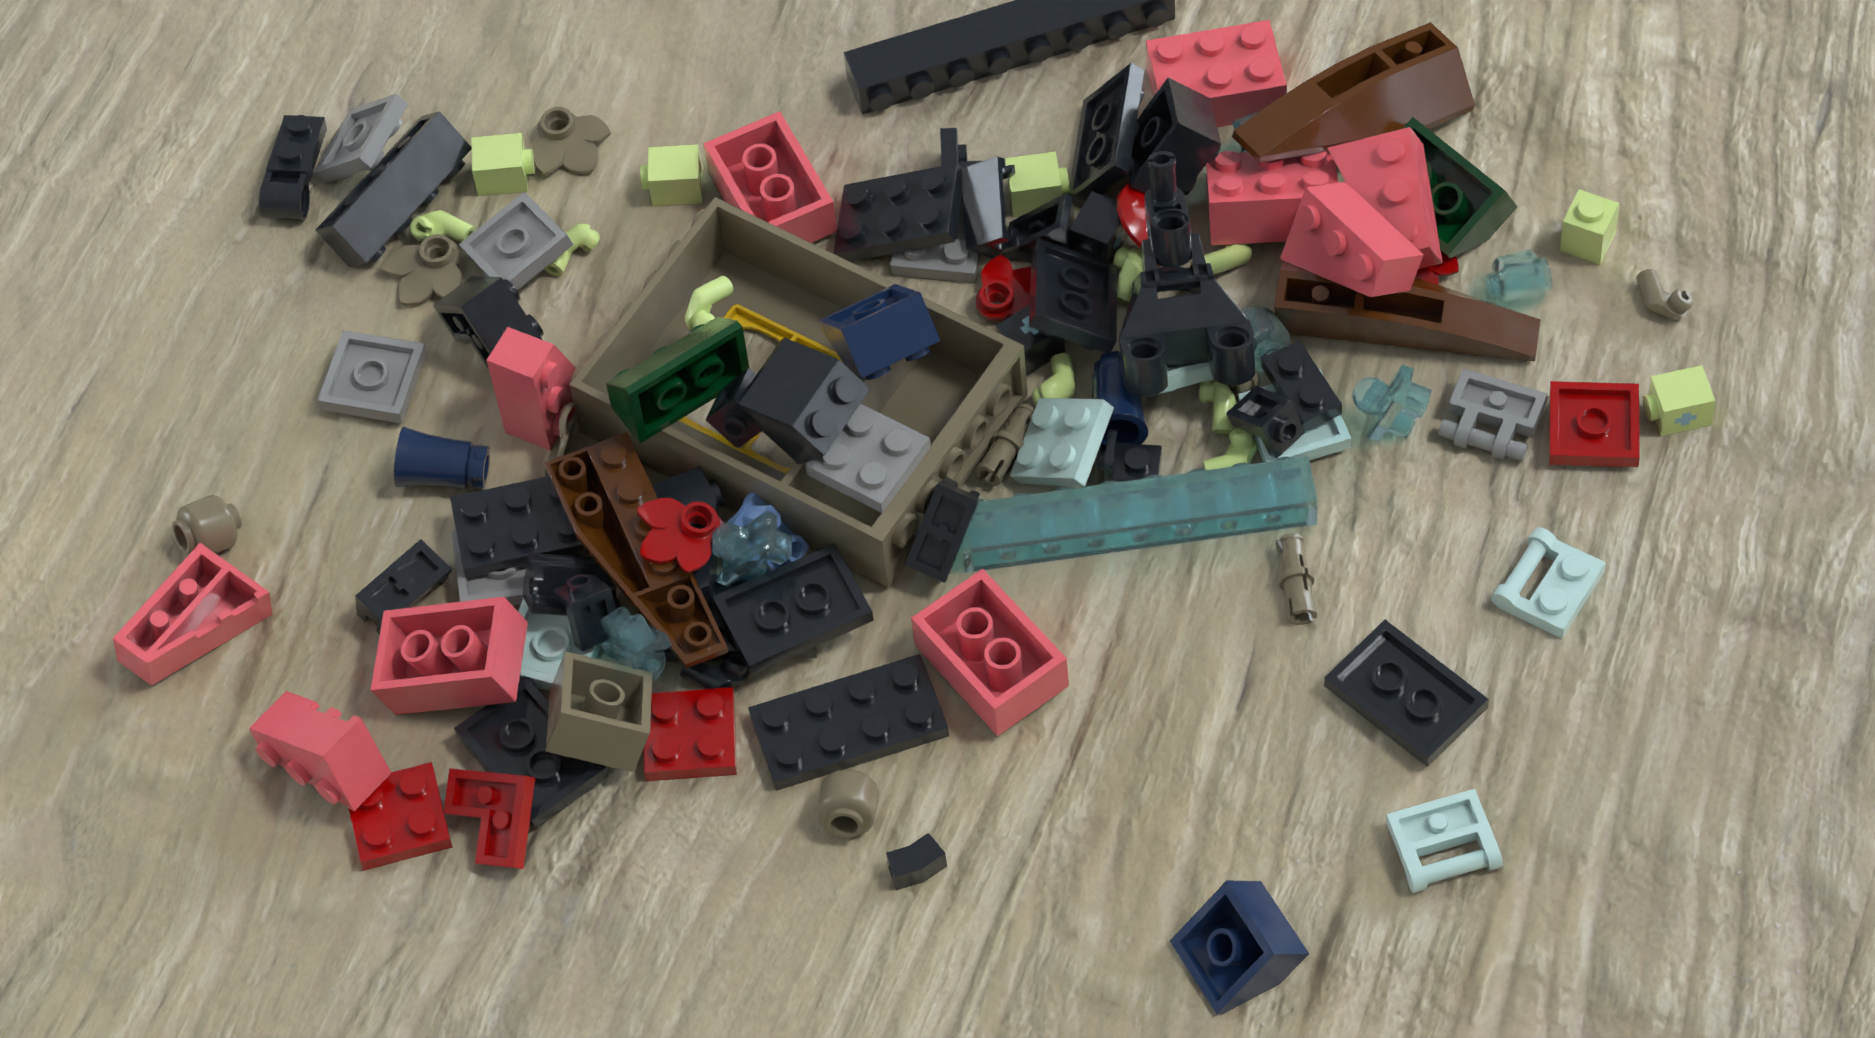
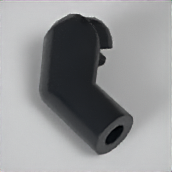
[680,654,748,689]

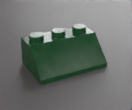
[1402,117,1517,258]
[606,317,750,443]

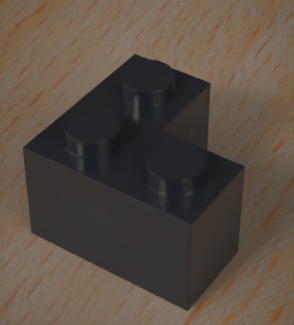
[432,276,544,370]

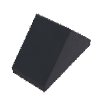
[1002,193,1074,263]

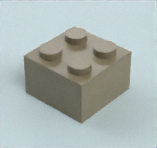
[546,651,652,772]

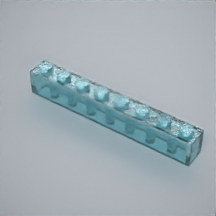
[961,456,1317,573]

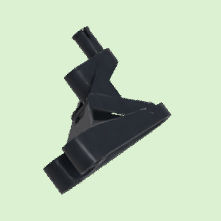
[1119,151,1255,397]

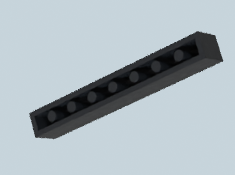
[843,0,1175,115]

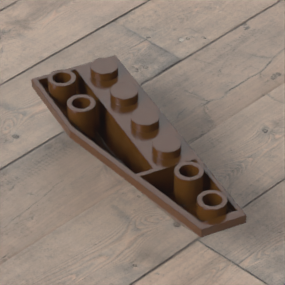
[1232,22,1475,163]
[1274,261,1541,361]
[544,432,728,668]

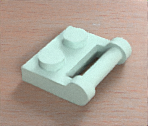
[1491,527,1606,639]
[1386,789,1503,893]

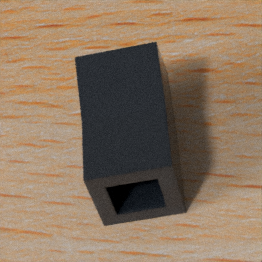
[886,833,947,890]

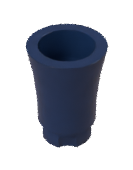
[1092,351,1148,445]
[394,427,490,489]

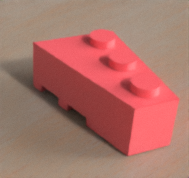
[1327,127,1443,269]
[1280,182,1424,297]
[486,327,576,451]
[112,543,273,686]
[249,691,391,811]

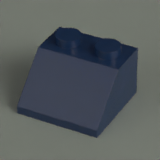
[818,284,940,380]
[1170,880,1309,1014]

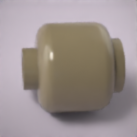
[172,495,241,554]
[816,769,879,838]

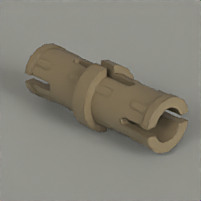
[975,403,1034,486]
[1276,533,1317,625]

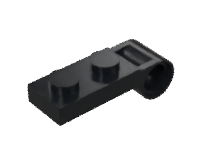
[259,115,327,220]

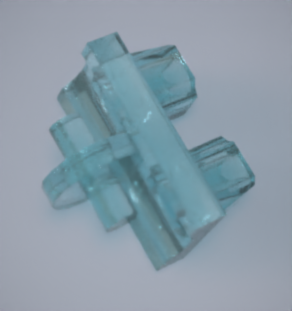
[1352,364,1432,442]
[712,511,792,587]
[600,606,672,680]

